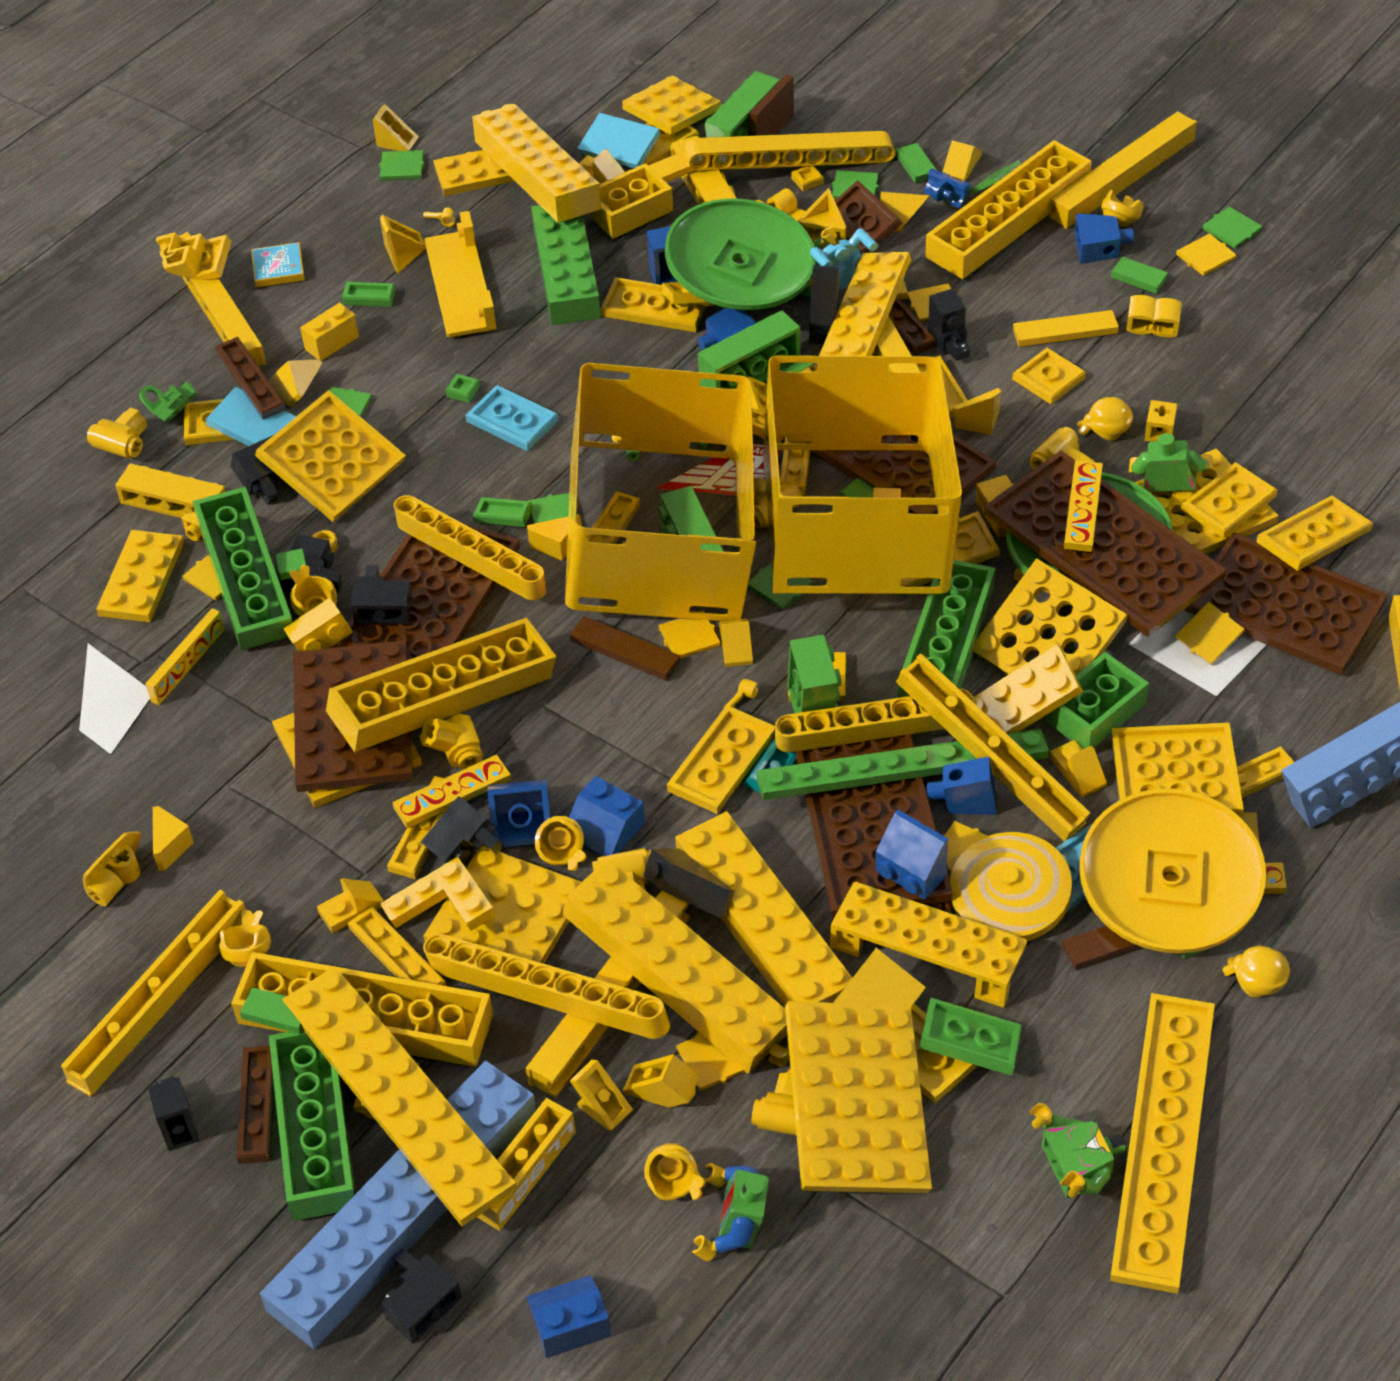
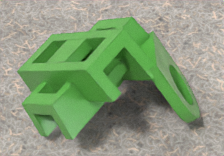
[139,381,198,423]

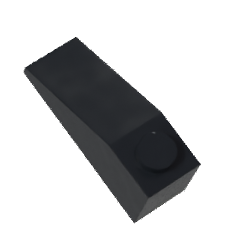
[809,265,839,344]
[643,848,735,918]

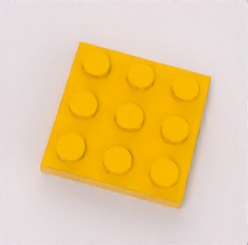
[622,76,721,135]

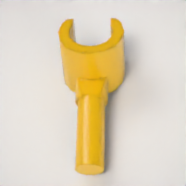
[423,208,456,227]
[724,679,758,708]
[768,1043,790,1067]

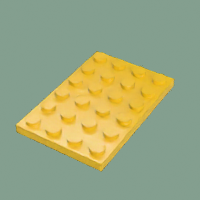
[785,1001,932,1193]

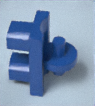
[924,169,971,208]

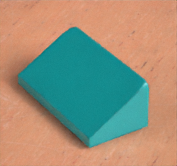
[742,739,796,793]

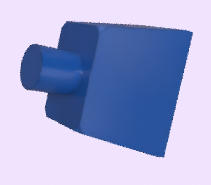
[1075,214,1134,264]
[698,308,756,350]
[927,757,997,815]

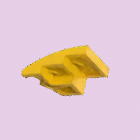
[156,232,232,279]

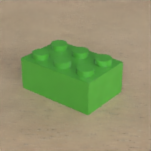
[787,635,842,714]
[1045,652,1149,749]

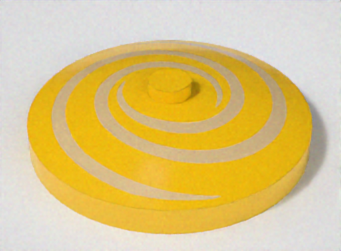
[950,832,1072,941]

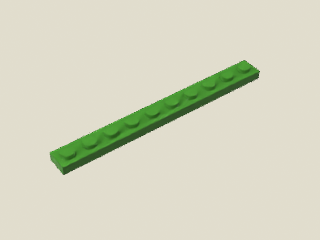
[756,729,1049,800]

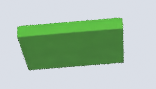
[919,998,1022,1076]

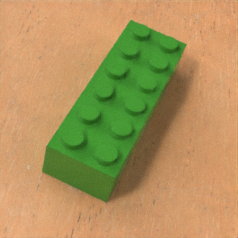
[531,205,601,325]
[193,486,292,651]
[898,560,995,698]
[269,1029,356,1221]

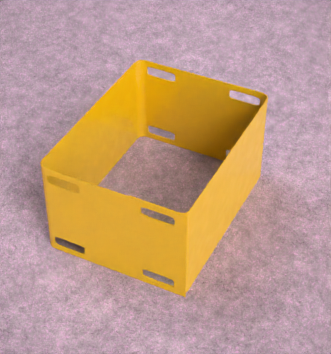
[763,356,962,594]
[565,363,756,621]

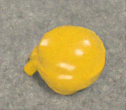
[1101,190,1144,228]
[1077,397,1133,441]
[289,564,337,617]
[535,816,586,871]
[219,909,271,968]
[1222,945,1290,998]
[644,1143,706,1201]

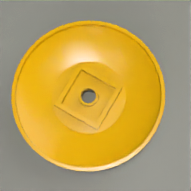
[1079,789,1266,953]

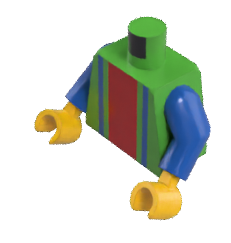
[692,1163,769,1261]

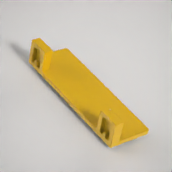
[424,211,497,338]
[830,882,1027,1008]

